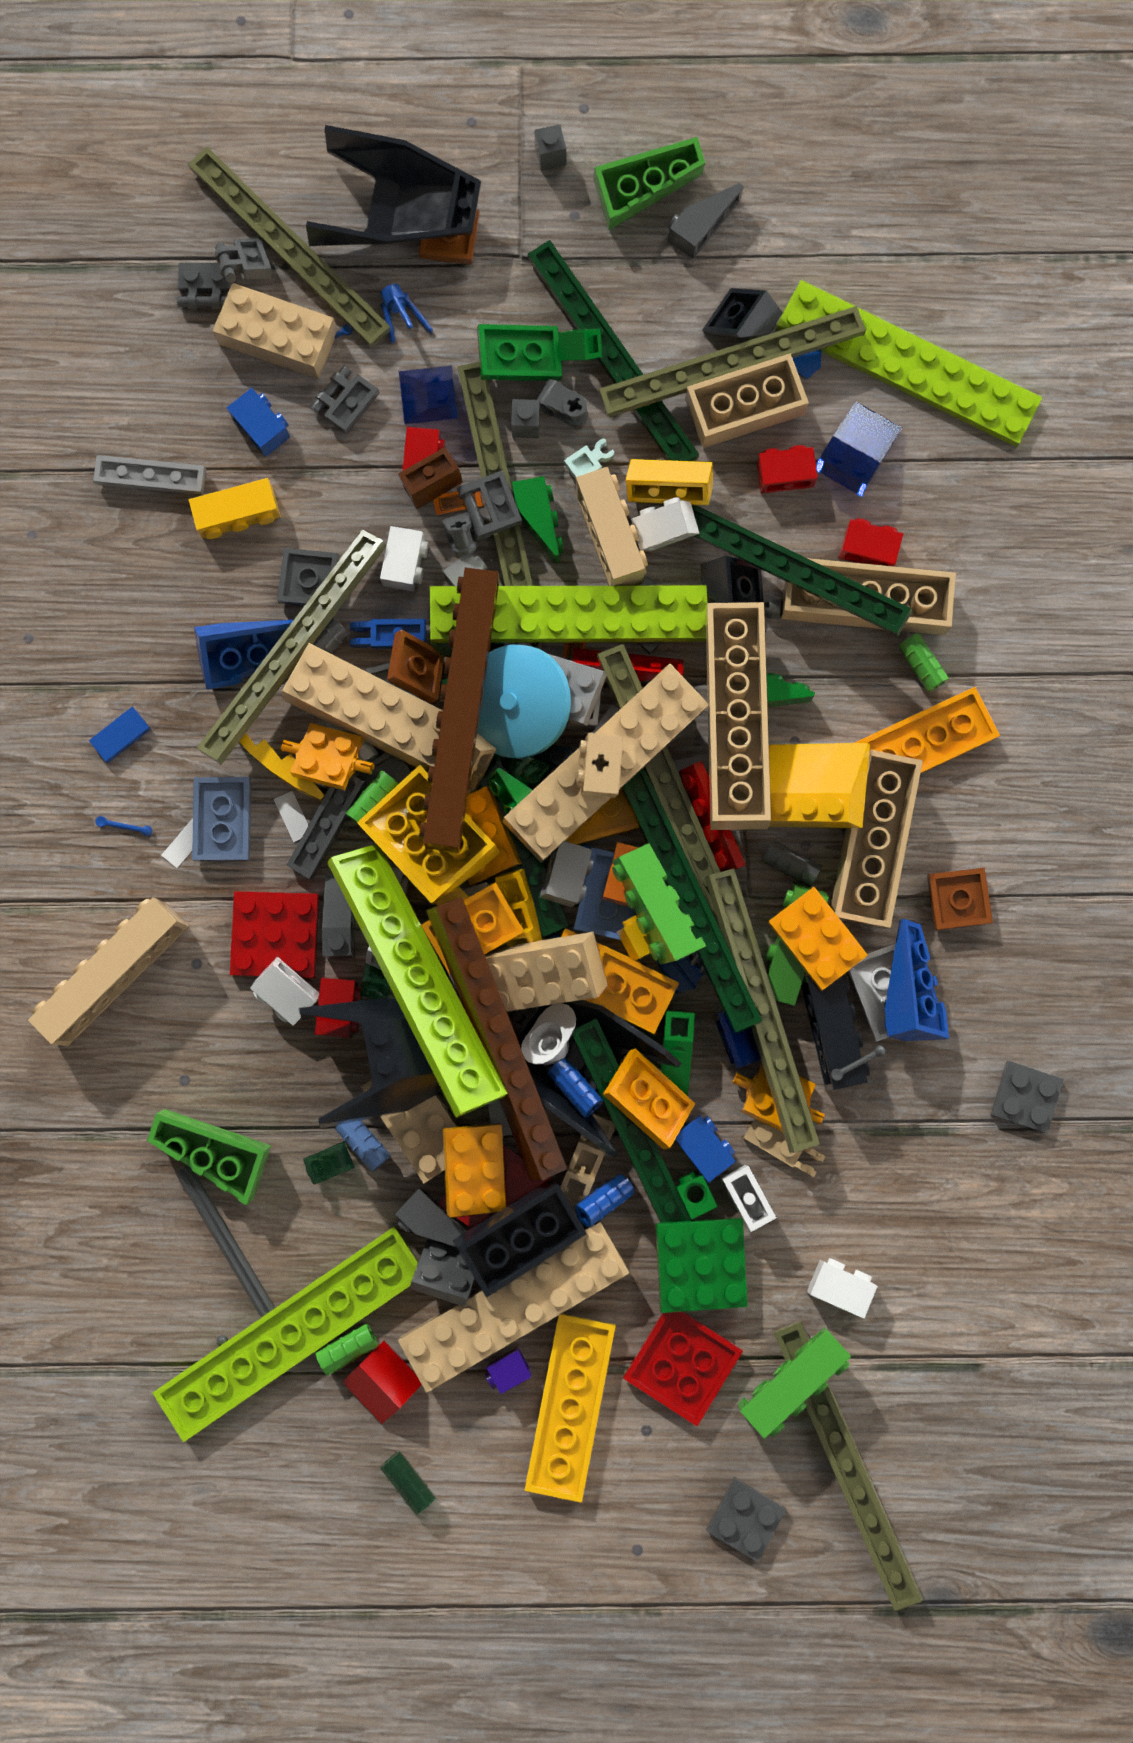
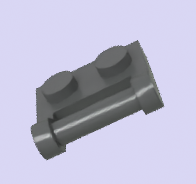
[457,470,522,541]

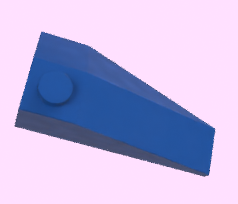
[194,620,293,690]
[885,919,949,1041]

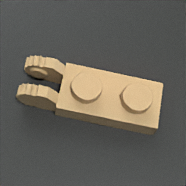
[743,1119,826,1178]

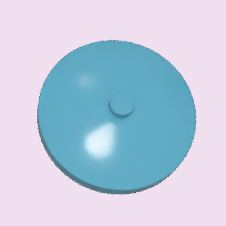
[477,645,571,758]

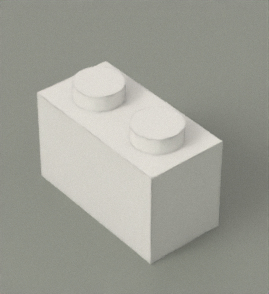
[631,497,699,551]
[380,526,429,592]
[250,957,319,1025]
[720,1165,776,1232]
[807,1258,877,1318]

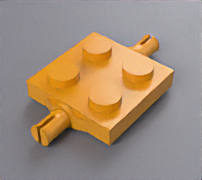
[281,723,374,790]
[732,1064,825,1132]

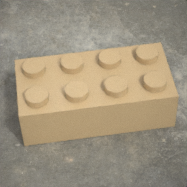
[213,283,337,380]
[685,353,809,448]
[576,466,648,586]
[485,932,608,1011]
[361,1080,459,1184]

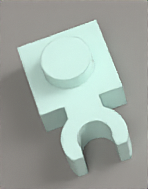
[564,439,615,480]

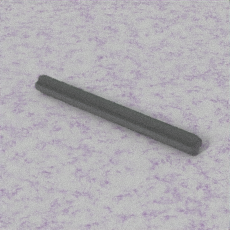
[177,1166,275,1317]

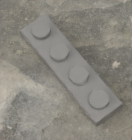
[93,455,207,495]

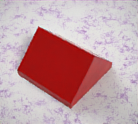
[342,1340,422,1424]

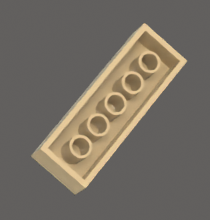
[781,558,956,635]
[282,643,443,773]
[831,750,923,929]
[28,897,189,1046]

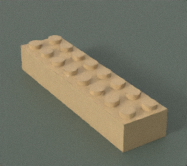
[706,602,771,830]
[502,664,709,863]
[398,1220,629,1393]

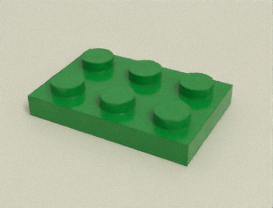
[477,324,562,381]

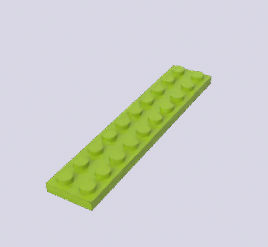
[776,280,1043,447]
[430,585,707,643]
[327,844,508,1117]
[152,1226,419,1442]

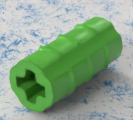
[898,633,949,693]
[345,771,398,827]
[316,1323,379,1376]

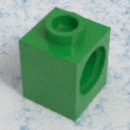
[558,329,602,360]
[676,1172,717,1219]

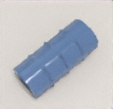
[335,1121,391,1172]

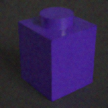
[485,1347,532,1394]

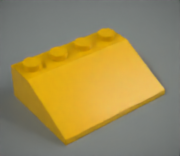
[768,743,870,828]
[357,765,500,905]

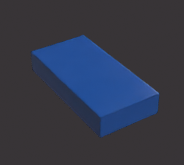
[89,706,151,763]

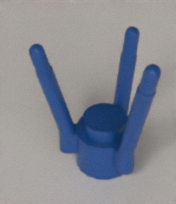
[380,283,433,343]

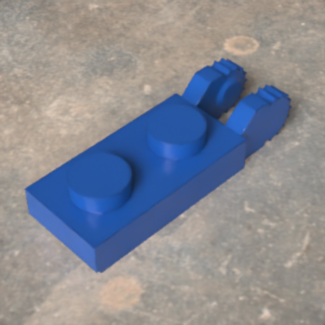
[350,619,427,649]

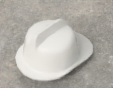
[521,1003,576,1066]

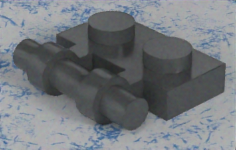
[215,238,271,283]
[177,263,234,310]
[310,365,380,434]

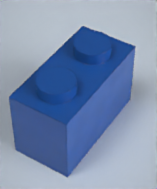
[226,388,290,457]
[675,1115,736,1183]

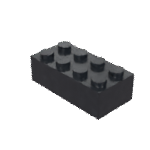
[801,974,870,1090]
[452,1179,586,1298]

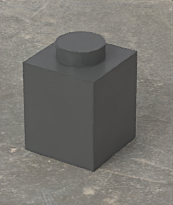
[534,124,567,171]
[511,399,540,438]

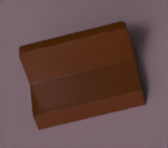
[398,447,463,509]

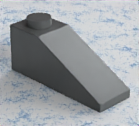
[668,183,744,259]
[322,875,355,959]
[395,1187,467,1247]

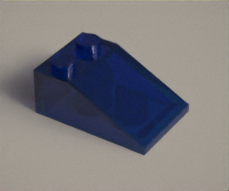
[816,402,903,496]

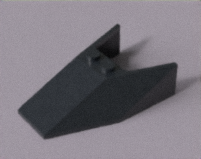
[306,125,481,246]
[299,998,442,1128]
[506,1000,682,1158]

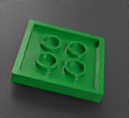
[655,1218,748,1313]

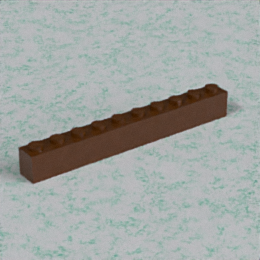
[419,567,500,853]
[426,897,567,1181]

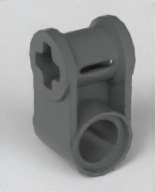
[537,379,588,427]
[442,511,477,555]

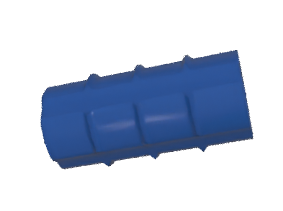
[547,1058,603,1118]
[574,1174,634,1227]

